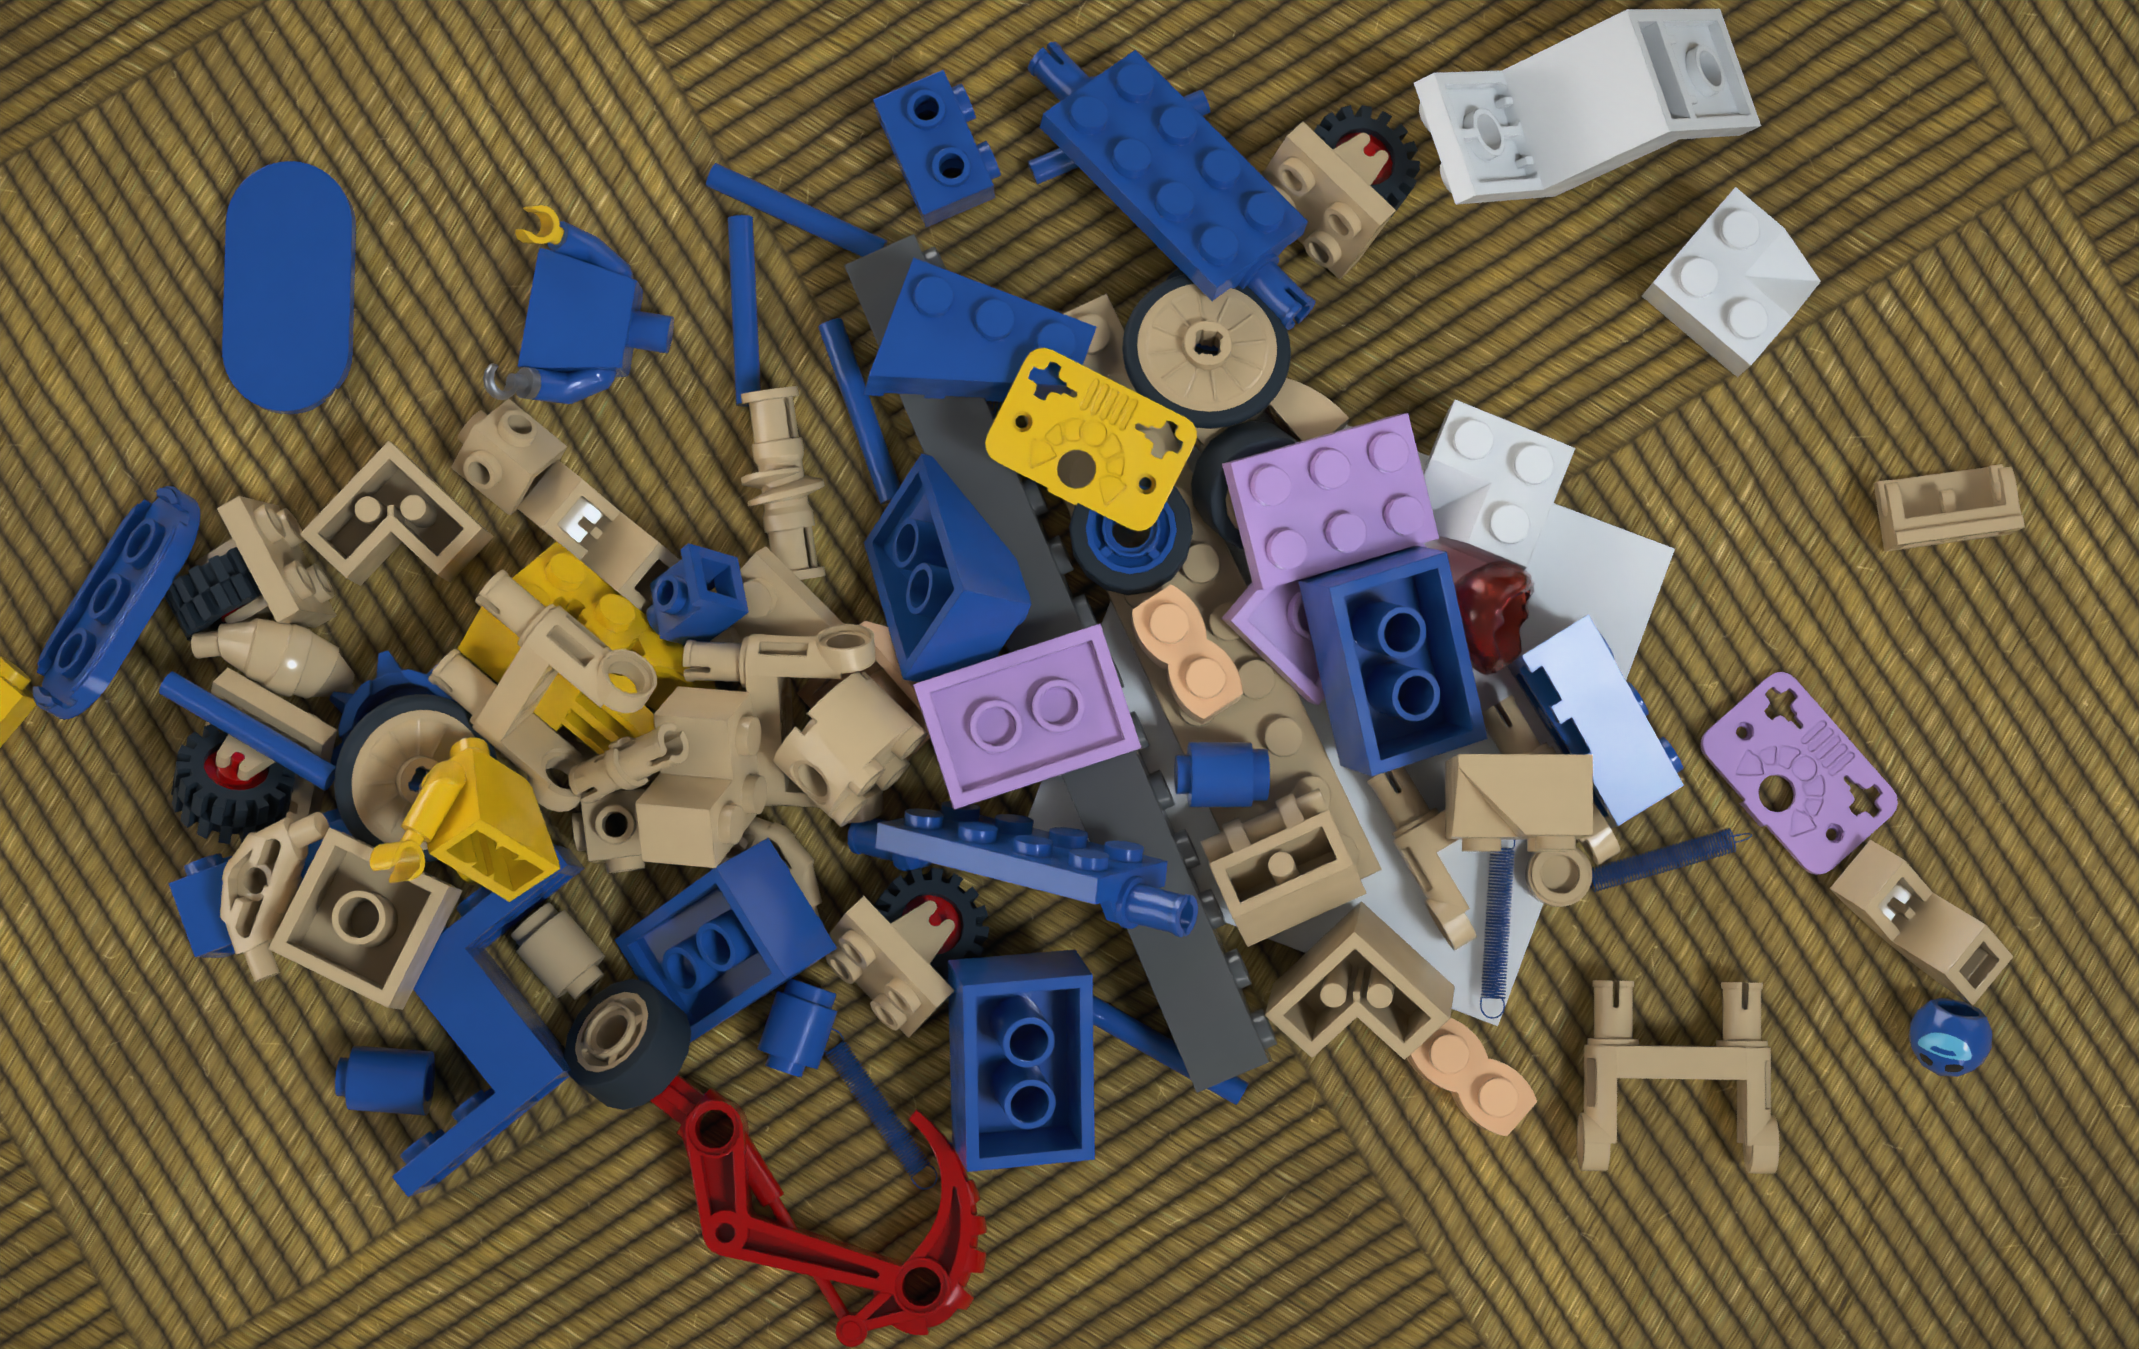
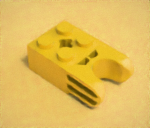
[457,541,716,755]

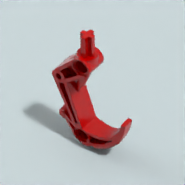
[650,1074,987,1347]

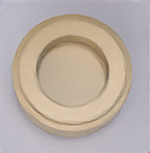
[1525,847,1592,907]

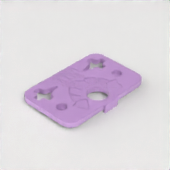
[1700,672,1898,875]

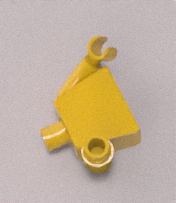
[370,737,561,902]

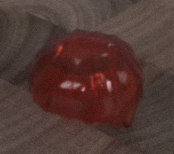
[1454,561,1535,676]

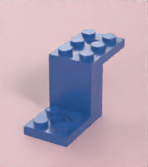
[392,845,585,1197]

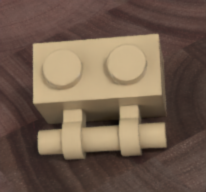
[1200,788,1367,947]

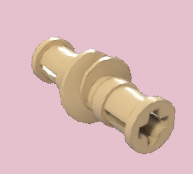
[741,386,826,580]

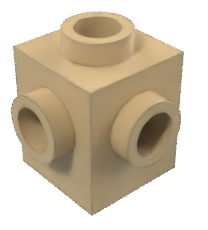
[451,399,567,516]
[572,788,647,874]

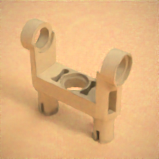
[428,569,657,812]
[683,624,884,823]
[1366,695,1621,951]
[1577,980,1779,1174]

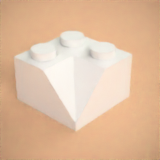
[1642,187,1821,378]
[1423,400,1575,575]

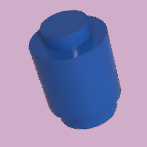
[1174,742,1270,807]
[757,978,838,1078]

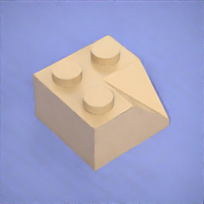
[1445,754,1593,852]

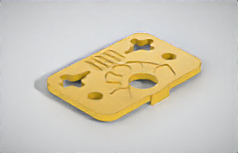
[985,348,1197,531]

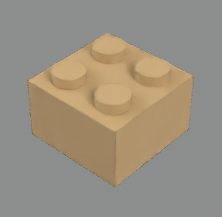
[268,828,463,1010]

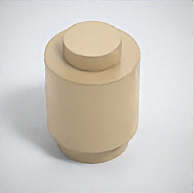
[511,902,605,1000]

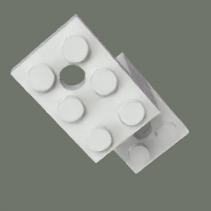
[1414,9,1761,205]

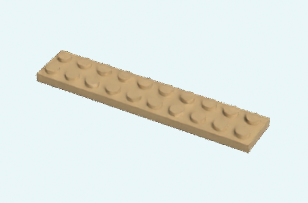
[1022,294,1382,879]

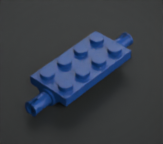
[1028,42,1315,330]
[848,801,1198,937]

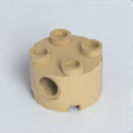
[773,671,928,827]

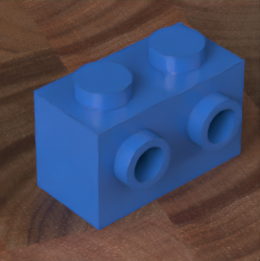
[873,70,1001,227]

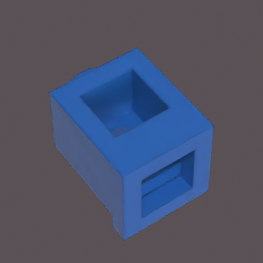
[646,543,749,645]

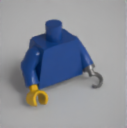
[483,205,674,404]

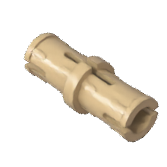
[568,722,689,804]

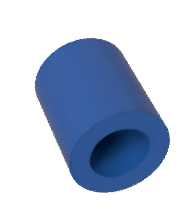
[335,1045,435,1116]

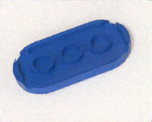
[222,161,356,414]
[33,486,200,720]

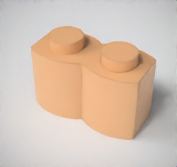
[1132,584,1243,724]
[1407,1018,1537,1136]

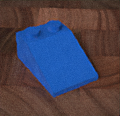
[864,454,1032,682]
[615,838,837,1043]

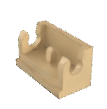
[1874,464,2025,552]

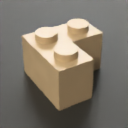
[300,441,494,586]
[635,686,767,868]
[1265,901,1455,1060]

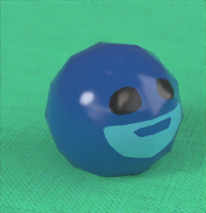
[1909,998,1992,1077]

